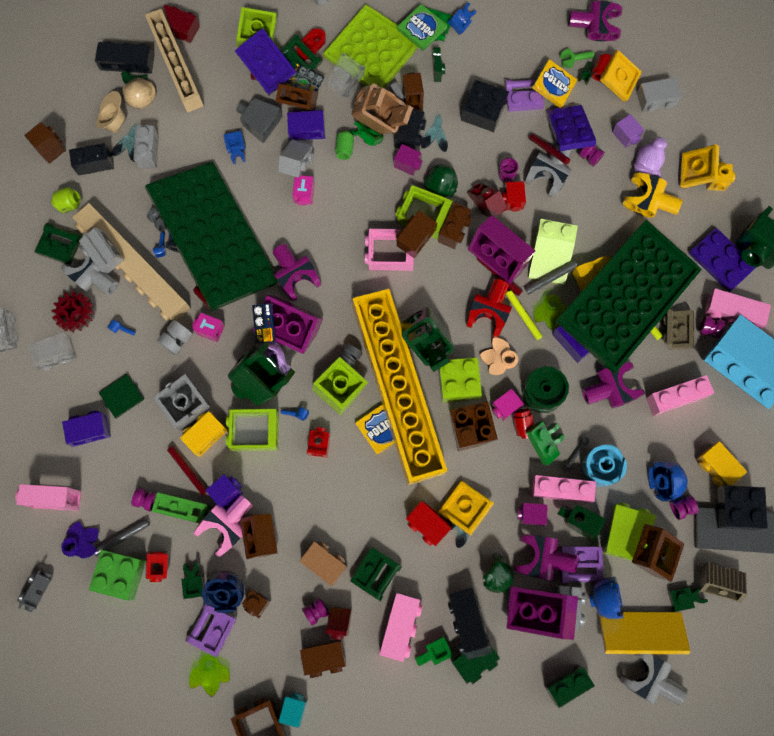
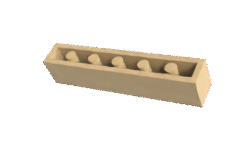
[145,9,203,113]

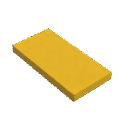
[599,612,691,654]

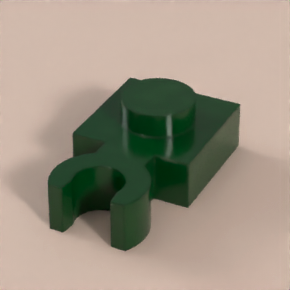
[433,47,445,82]
[181,562,204,599]
[668,587,708,612]

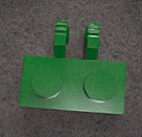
[526,421,565,465]

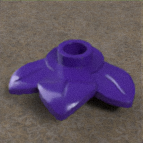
[61,522,99,559]

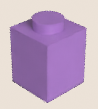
[612,114,644,148]

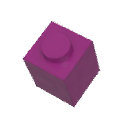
[394,144,423,176]
[517,503,548,526]

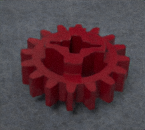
[51,291,95,333]

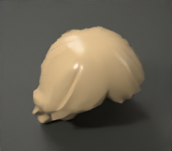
[122,77,156,109]

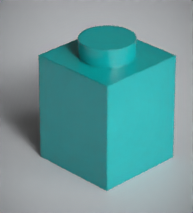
[279,692,308,728]

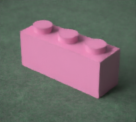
[703,289,771,329]
[646,375,714,416]
[531,475,596,504]
[379,593,423,662]

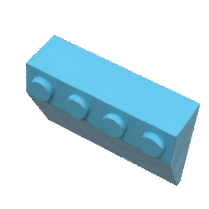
[702,314,774,409]

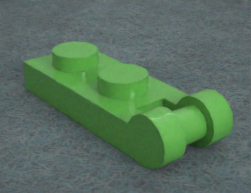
[151,492,211,524]

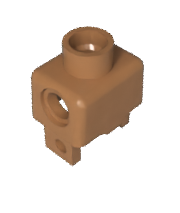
[351,84,413,134]

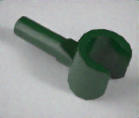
[578,62,592,85]
[121,71,148,84]

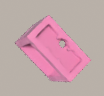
[365,229,413,271]
[15,484,81,511]

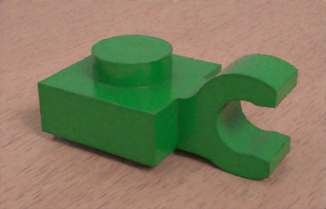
[350,121,384,146]
[415,637,453,666]

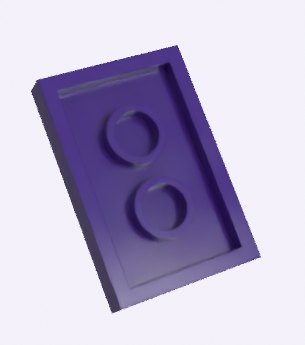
[235,28,297,96]
[546,105,596,151]
[689,228,757,293]

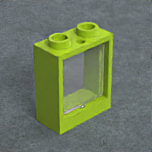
[225,409,279,451]

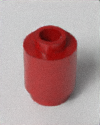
[592,54,611,82]
[513,409,534,439]

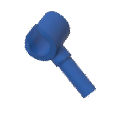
[153,232,166,258]
[107,320,136,336]
[281,407,309,421]

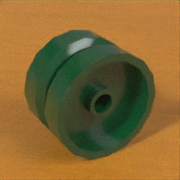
[522,366,569,413]

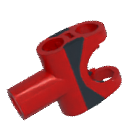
[467,279,512,338]

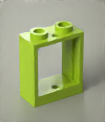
[396,185,453,240]

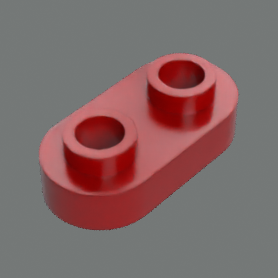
[297,28,326,60]

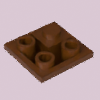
[450,401,498,451]

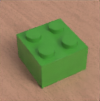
[89,550,146,601]

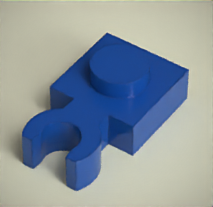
[448,3,476,35]
[224,131,246,164]

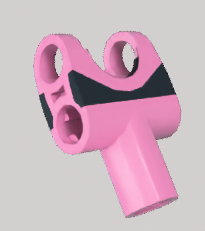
[193,495,253,557]

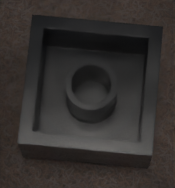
[461,80,509,133]
[716,485,767,530]

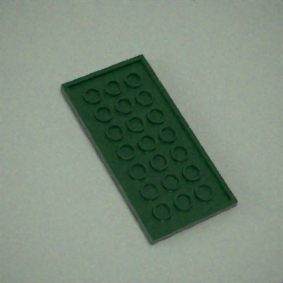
[145,161,279,311]
[555,220,702,374]

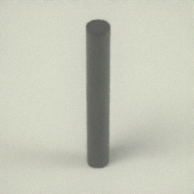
[525,260,578,295]
[94,519,150,557]

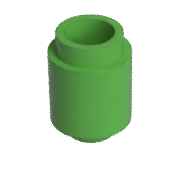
[335,131,354,160]

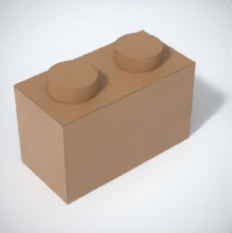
[300,541,347,586]

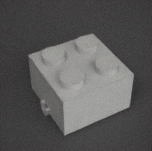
[153,374,212,432]

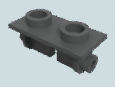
[17,568,52,612]

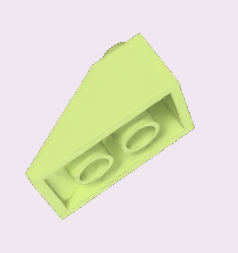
[528,219,578,285]

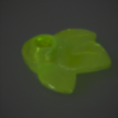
[534,294,568,332]
[189,654,230,697]

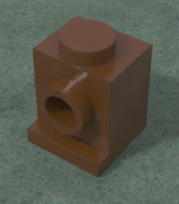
[242,590,271,618]

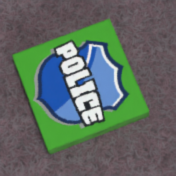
[397,4,447,51]

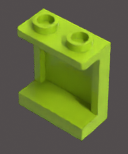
[602,502,656,561]

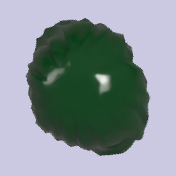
[424,164,458,198]
[482,553,513,593]

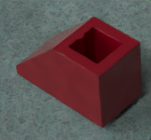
[164,4,200,43]
[467,182,508,217]
[326,607,352,640]

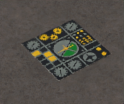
[285,63,324,92]

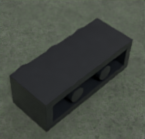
[95,41,155,74]
[448,587,492,660]

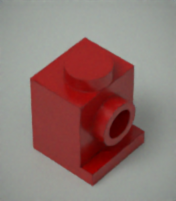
[307,427,331,458]
[145,552,168,582]

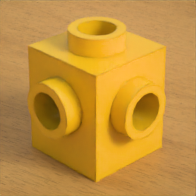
[707,162,735,191]

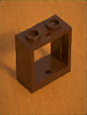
[631,524,684,582]
[231,697,287,736]

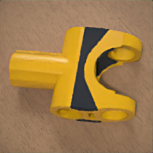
[622,173,683,218]

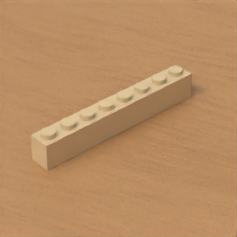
[72,203,191,321]

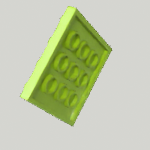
[323,4,418,89]

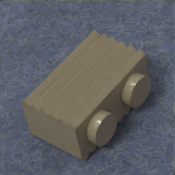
[699,562,747,603]

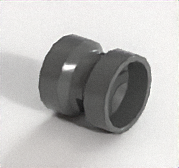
[147,207,166,232]
[336,344,363,368]

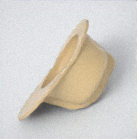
[96,91,125,133]

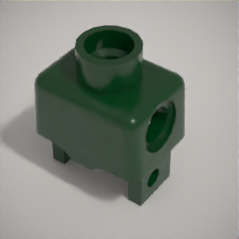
[736,206,774,269]
[401,307,454,372]
[228,342,295,406]

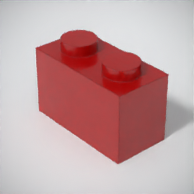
[406,500,453,547]

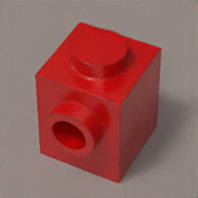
[502,181,526,212]

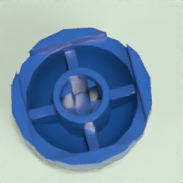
[648,461,688,501]
[589,577,624,619]

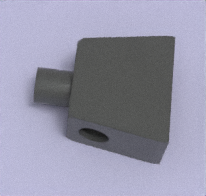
[236,99,282,143]

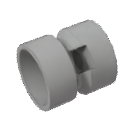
[157,320,193,355]

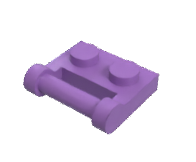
[505,77,544,112]
[560,546,603,584]
[185,603,237,657]

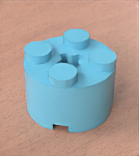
[582,445,627,487]

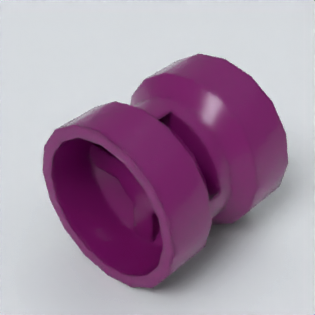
[579,146,605,167]
[498,158,518,183]
[699,315,725,339]
[131,487,157,512]
[670,495,699,520]
[302,597,330,626]

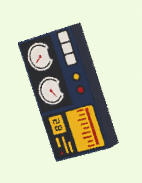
[252,303,276,343]

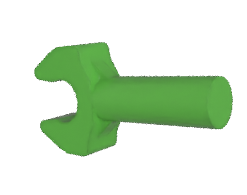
[560,49,594,68]

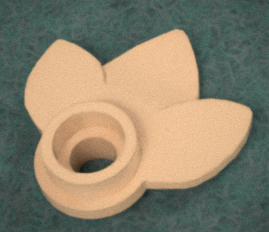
[480,338,518,375]

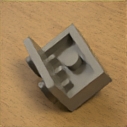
[664,308,694,350]

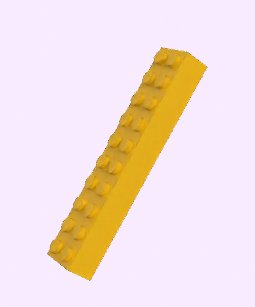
[352,289,448,486]

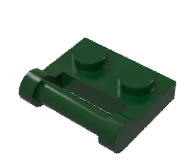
[281,34,323,79]
[34,223,82,265]
[350,547,402,602]

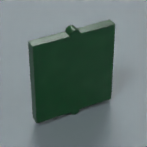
[99,374,144,419]

